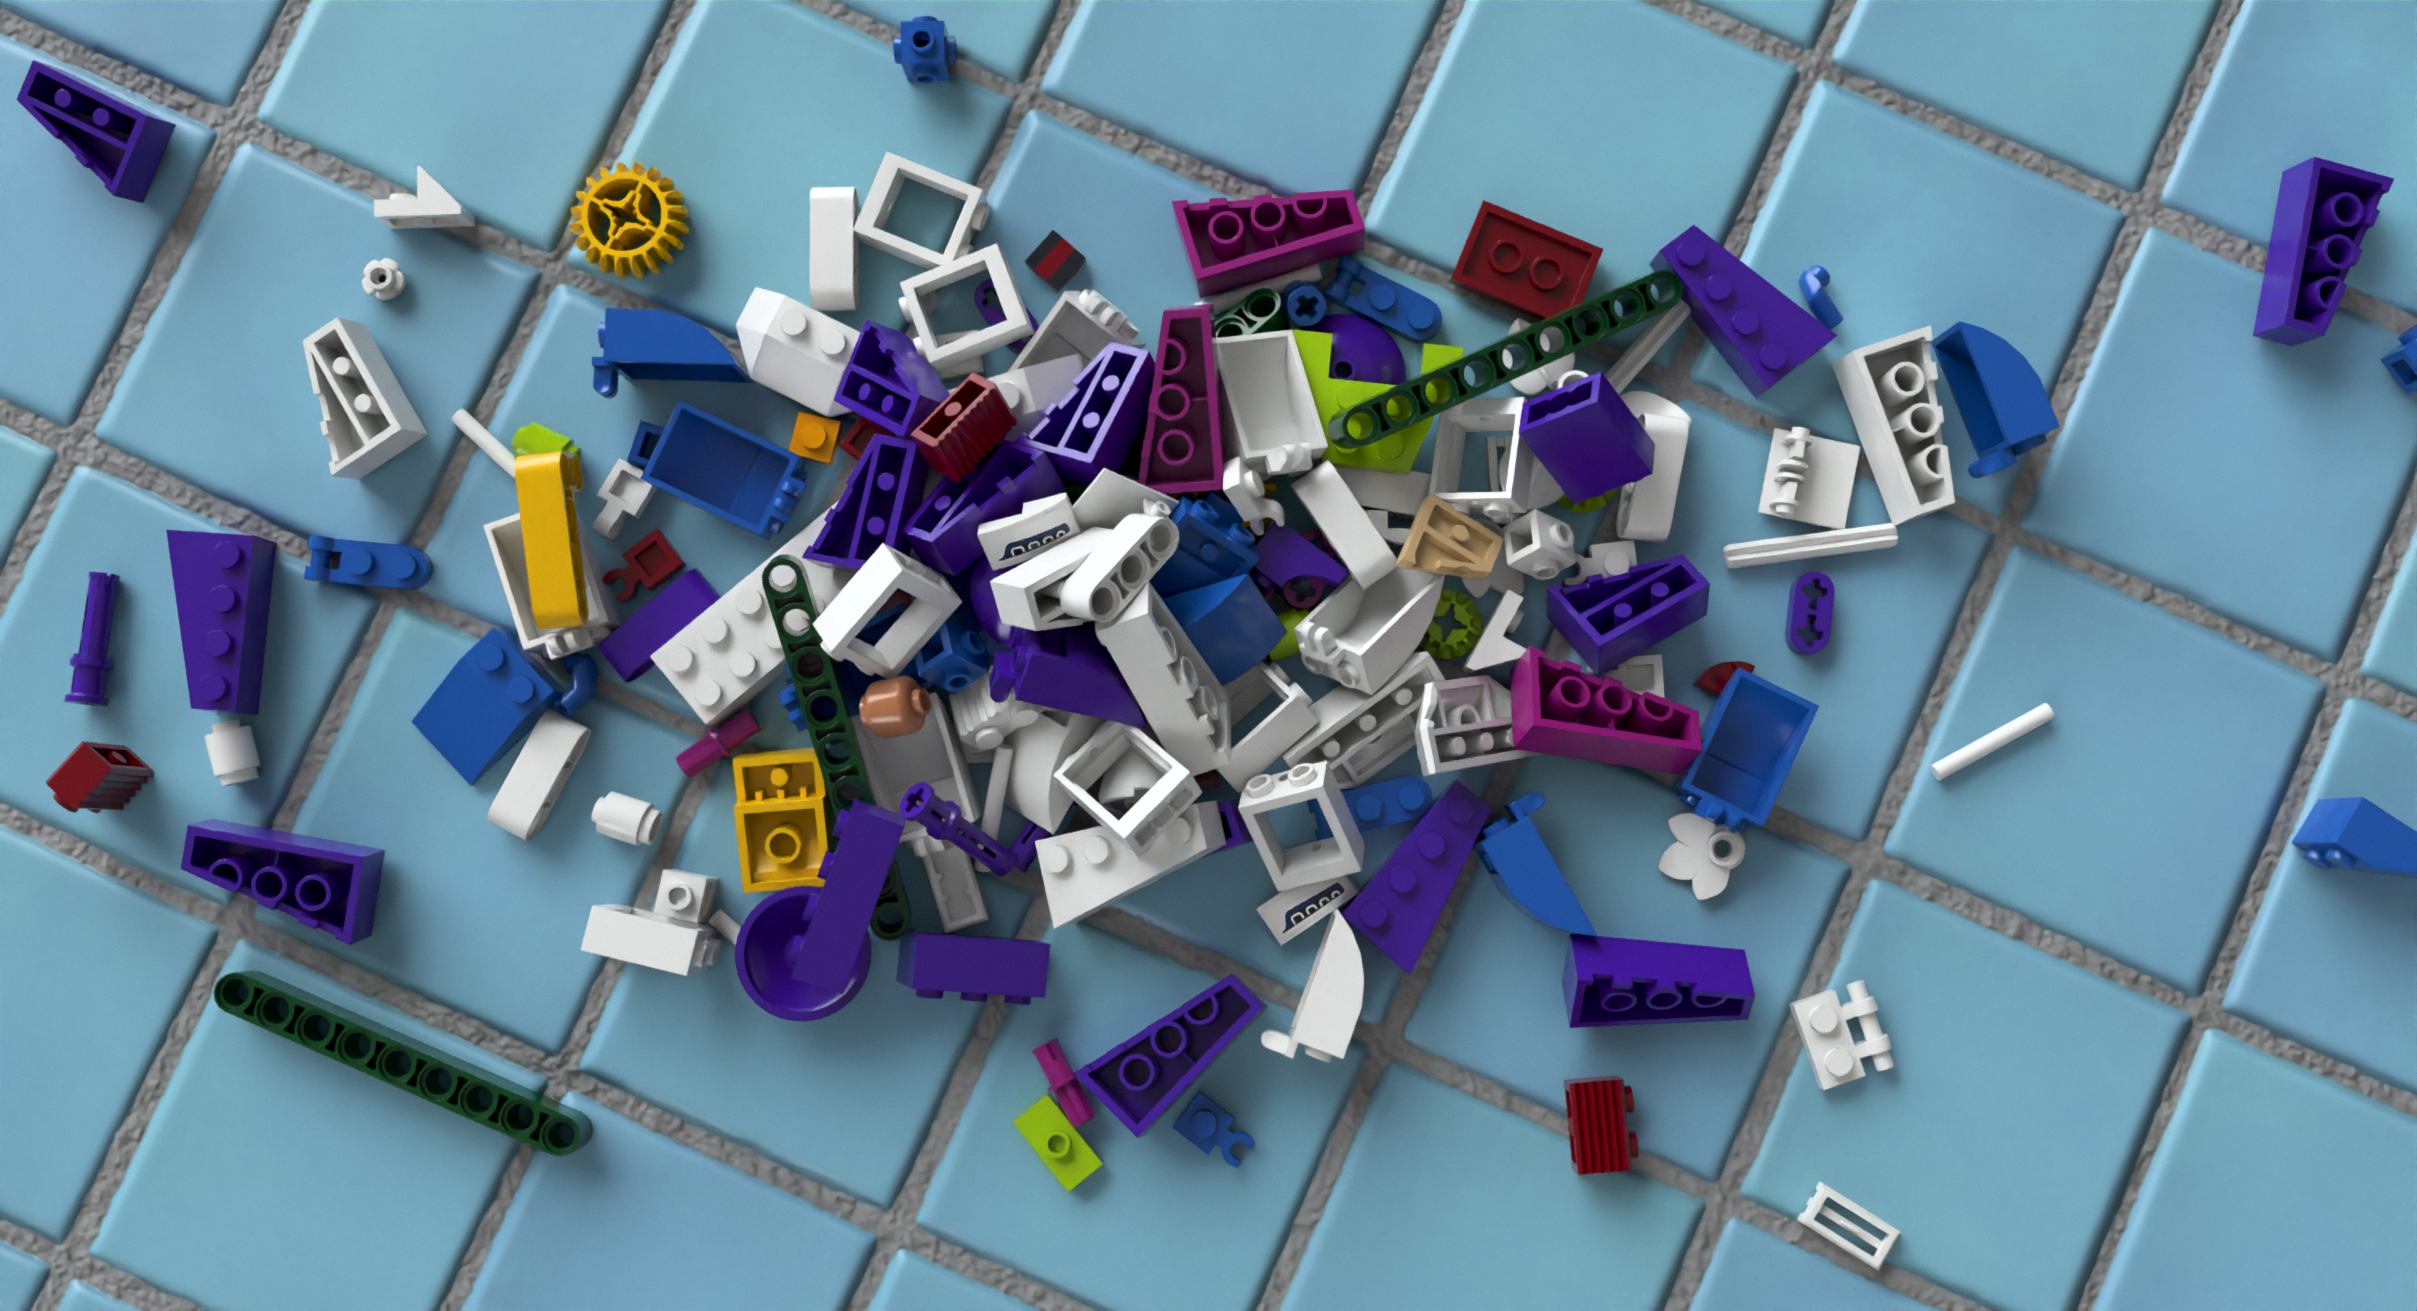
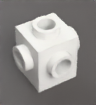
[1502,509,1576,581]

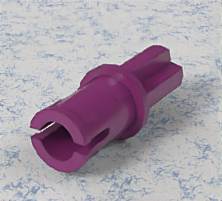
[676,707,762,777]
[1032,1037,1095,1127]

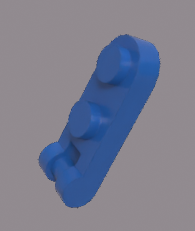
[1322,255,1442,343]
[304,536,433,591]
[1307,776,1432,841]

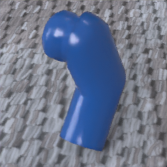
[1798,265,1843,330]
[555,652,597,718]

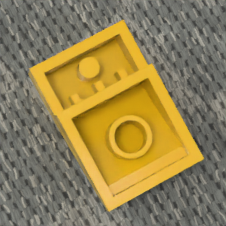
[732,747,833,893]

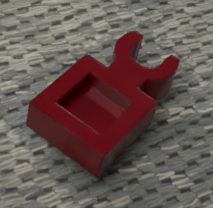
[602,529,687,604]

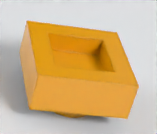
[788,411,844,466]

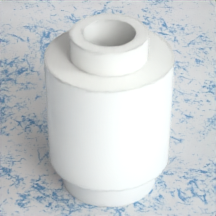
[204,719,261,787]
[591,791,663,846]

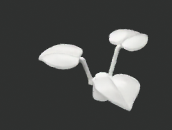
[1498,318,1691,511]

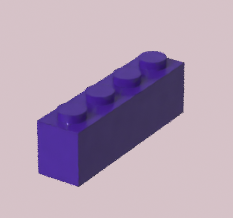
[787,799,906,995]

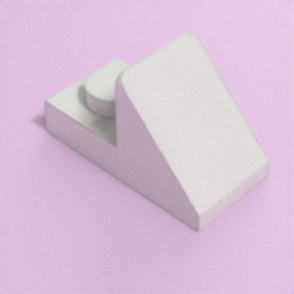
[374,166,475,229]
[1461,589,1527,674]

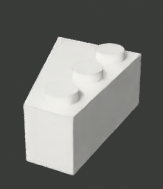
[302,317,428,480]
[990,526,1113,631]

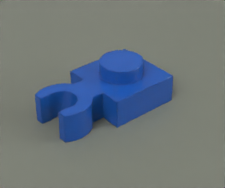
[1172,1090,1255,1168]

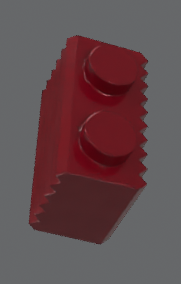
[910,372,1018,483]
[46,741,154,813]
[1564,1075,1638,1175]

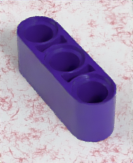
[598,568,721,683]

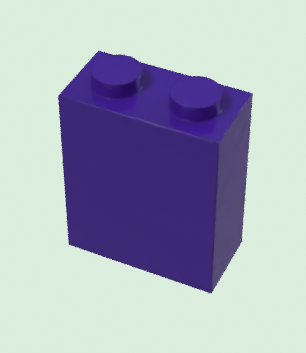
[1518,371,1655,504]

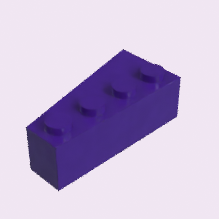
[2253,157,2394,346]
[1649,225,1837,399]
[166,530,276,715]
[1340,779,1492,975]
[181,819,385,945]
[1562,933,1755,1028]
[1074,974,1268,1138]

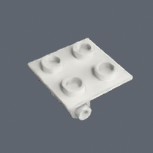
[1758,427,1860,530]
[1072,468,1179,533]

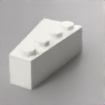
[1832,325,1955,526]
[1095,581,1231,776]
[1035,800,1226,929]

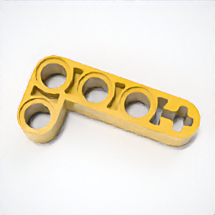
[514,451,589,630]

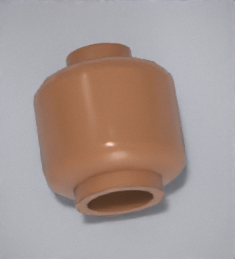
[859,676,931,739]

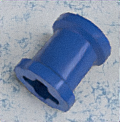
[1282,280,1326,326]

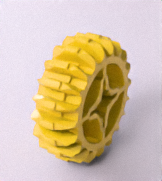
[570,162,690,279]

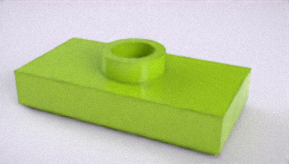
[1012,1092,1104,1192]

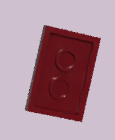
[1449,200,1603,320]

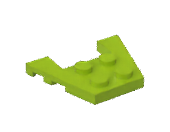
[1293,329,1464,475]

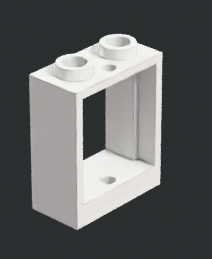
[853,151,990,270]
[899,243,1035,372]
[1429,397,1534,519]
[813,543,962,679]
[1216,660,1318,793]
[1054,720,1203,857]
[1238,760,1365,892]
[581,904,721,976]

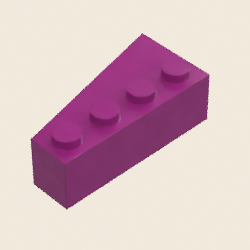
[1172,189,1365,299]
[1137,304,1227,494]
[1510,646,1702,774]

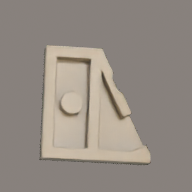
[1395,493,1504,580]

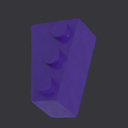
[16,60,176,203]
[834,319,950,441]
[1015,342,1155,486]
[802,434,930,574]
[900,439,1066,576]
[1547,555,1710,677]
[896,929,1050,1005]

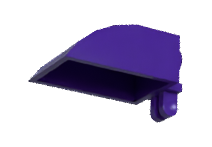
[989,622,1147,729]

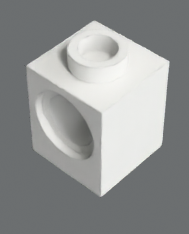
[653,869,719,923]

